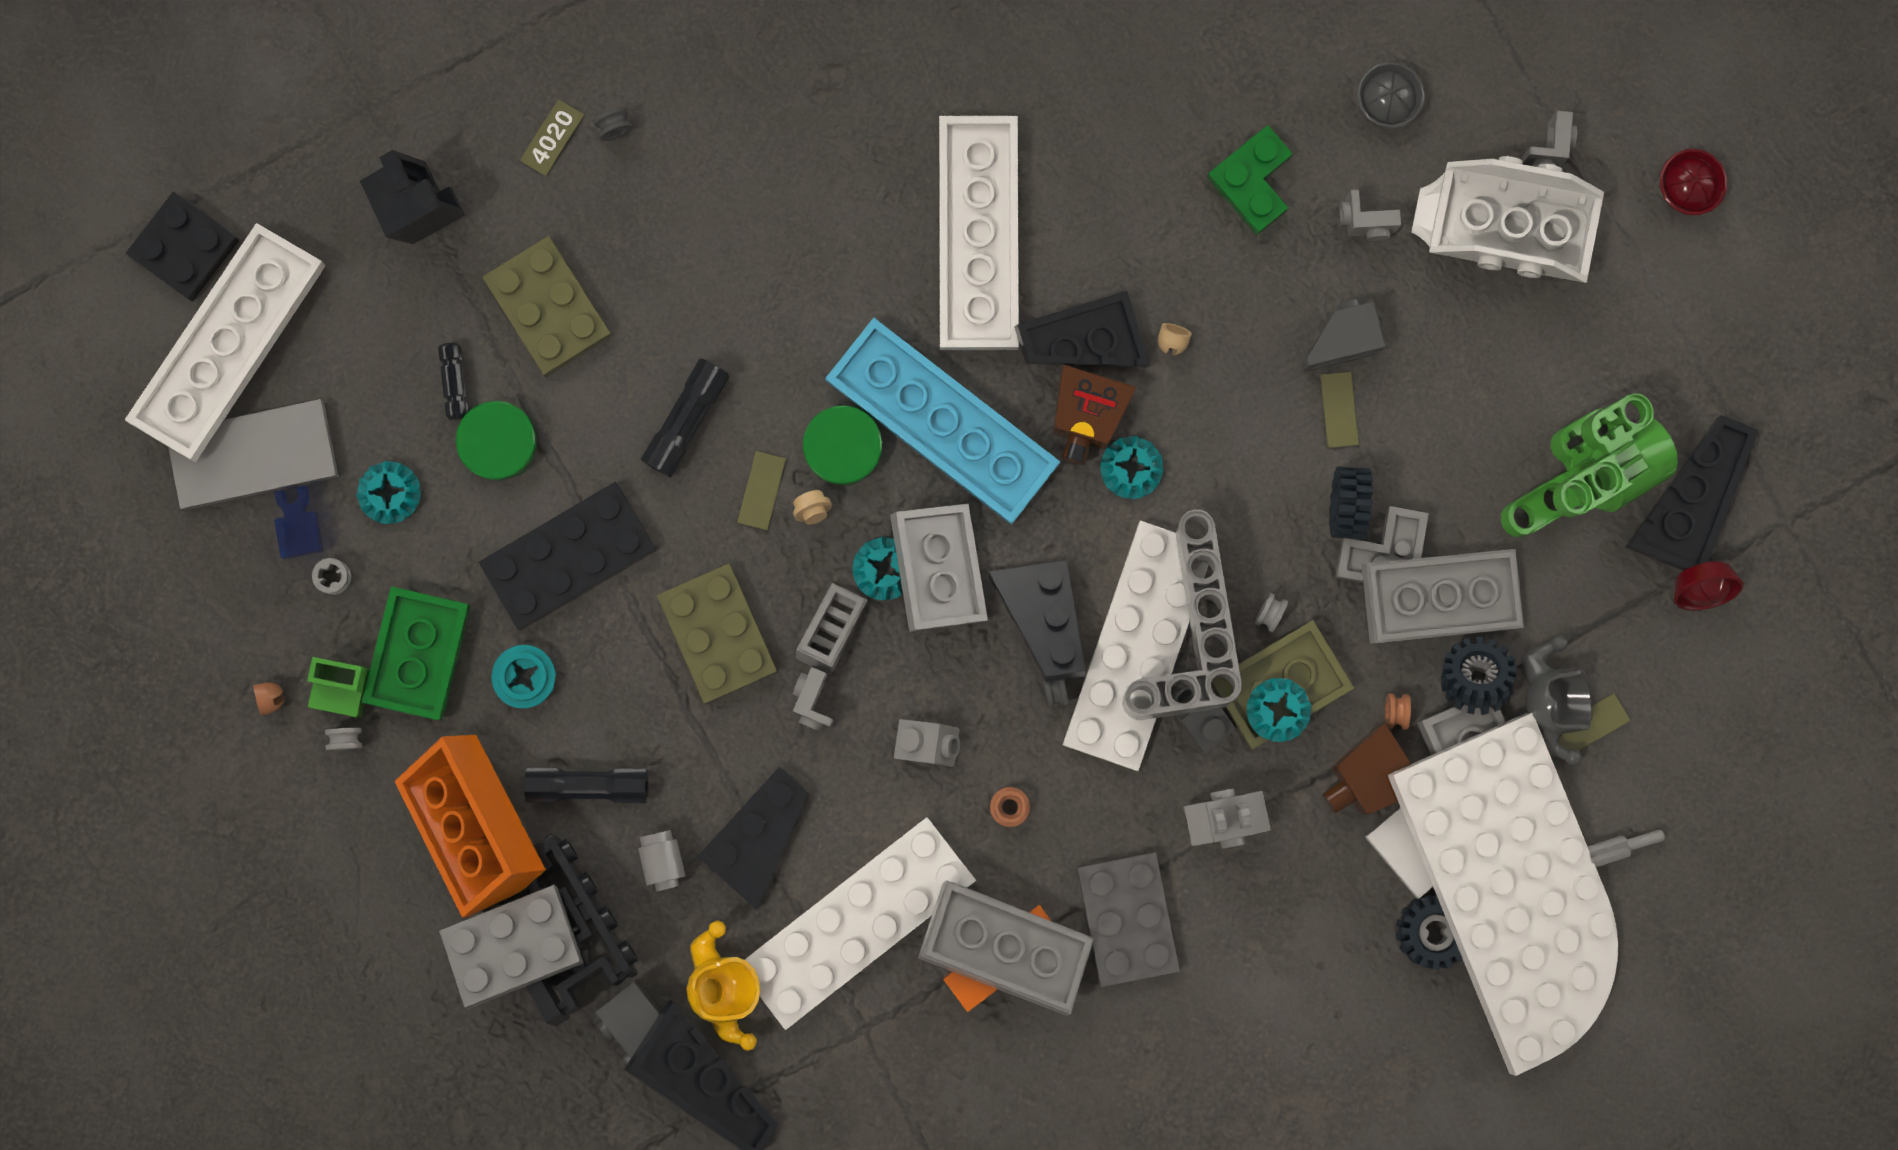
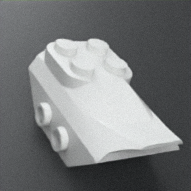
[1411,156,1604,283]

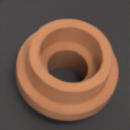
[990,787,1030,827]

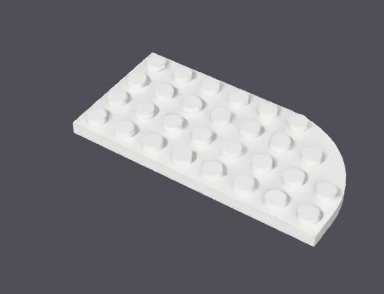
[1388,713,1618,1076]

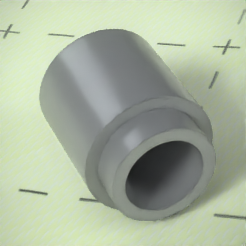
[638,830,686,892]

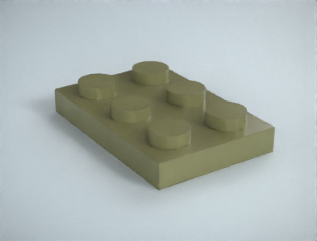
[482,236,612,377]
[657,563,778,705]
[1211,620,1354,750]

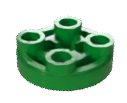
[456,401,537,481]
[803,405,882,486]

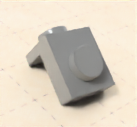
[1522,111,1577,167]
[1339,189,1401,241]
[793,667,835,732]
[894,719,960,767]

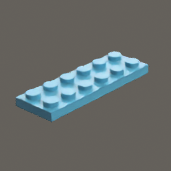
[825,318,1060,525]

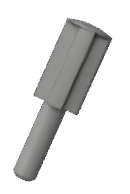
[1587,829,1665,867]

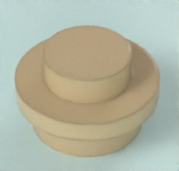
[793,490,832,525]

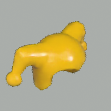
[686,920,760,1051]

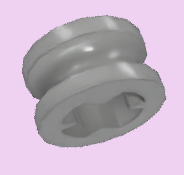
[312,558,352,595]
[1254,592,1288,633]
[325,728,363,750]

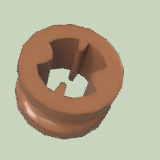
[1384,693,1411,730]

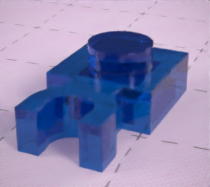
[274,485,324,559]

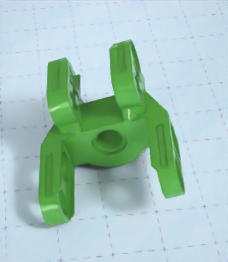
[1501,393,1678,537]

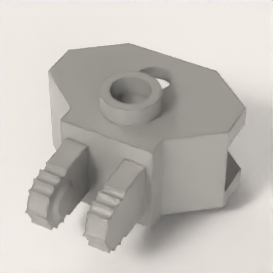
[1183,788,1271,849]

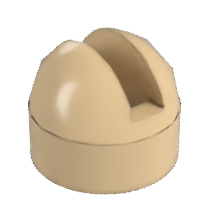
[1158,323,1192,356]

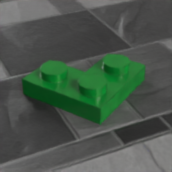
[1207,125,1293,236]

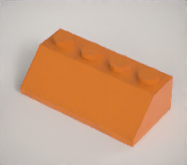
[394,735,546,918]

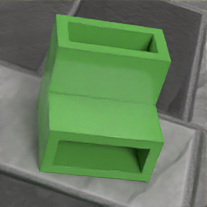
[307,657,370,718]

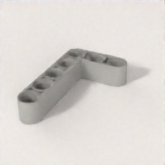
[1122,509,1241,720]

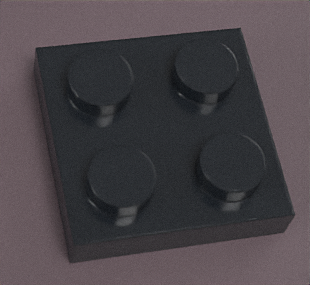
[125,191,239,302]

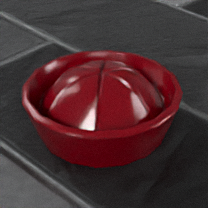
[1660,149,1727,215]
[1674,562,1744,611]

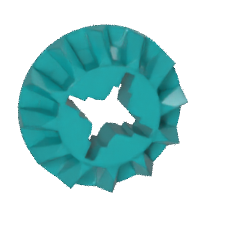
[1100,436,1164,499]
[356,461,421,524]
[852,537,903,601]
[491,645,556,709]
[1247,678,1311,742]

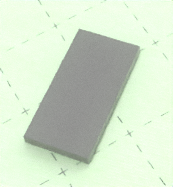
[168,399,339,511]
[1361,549,1524,644]
[918,880,1094,1016]

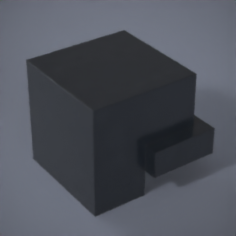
[360,150,465,244]

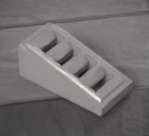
[796,583,867,675]

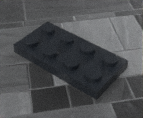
[478,482,657,631]

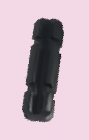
[438,343,468,420]

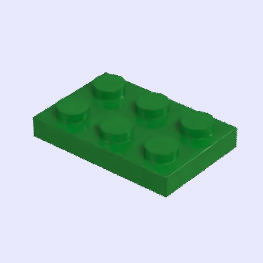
[361,586,471,721]

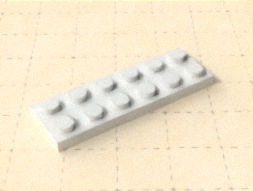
[939,116,1019,350]
[125,223,326,463]
[1062,521,1209,771]
[745,817,976,1030]

